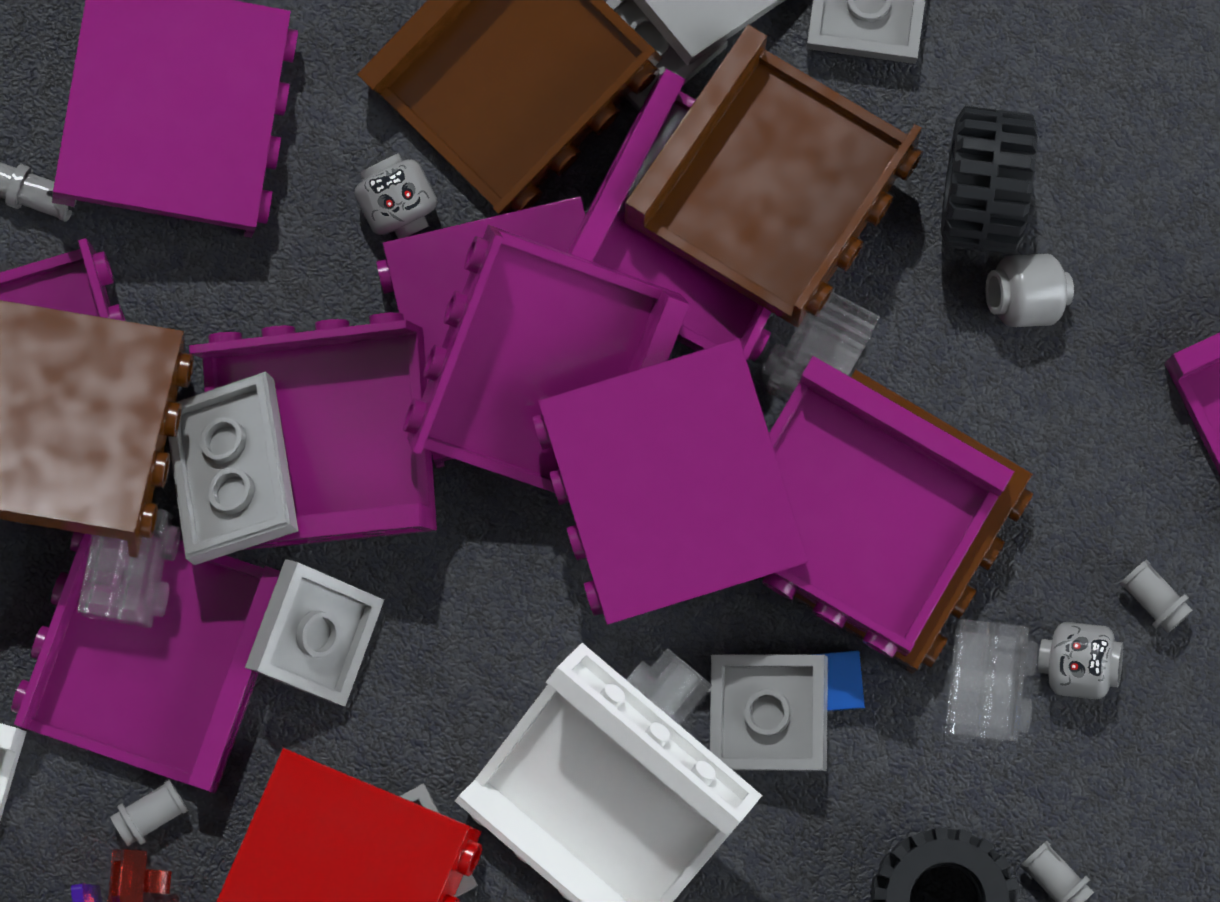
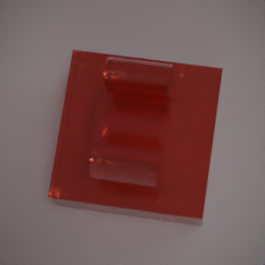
[108,849,172,902]

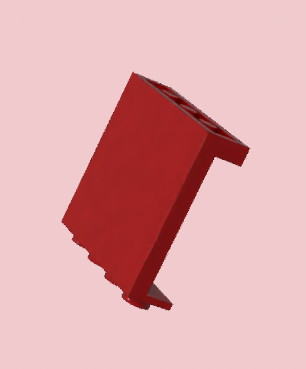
[216,748,482,902]

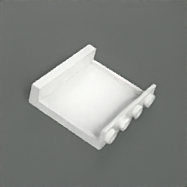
[455,643,762,902]

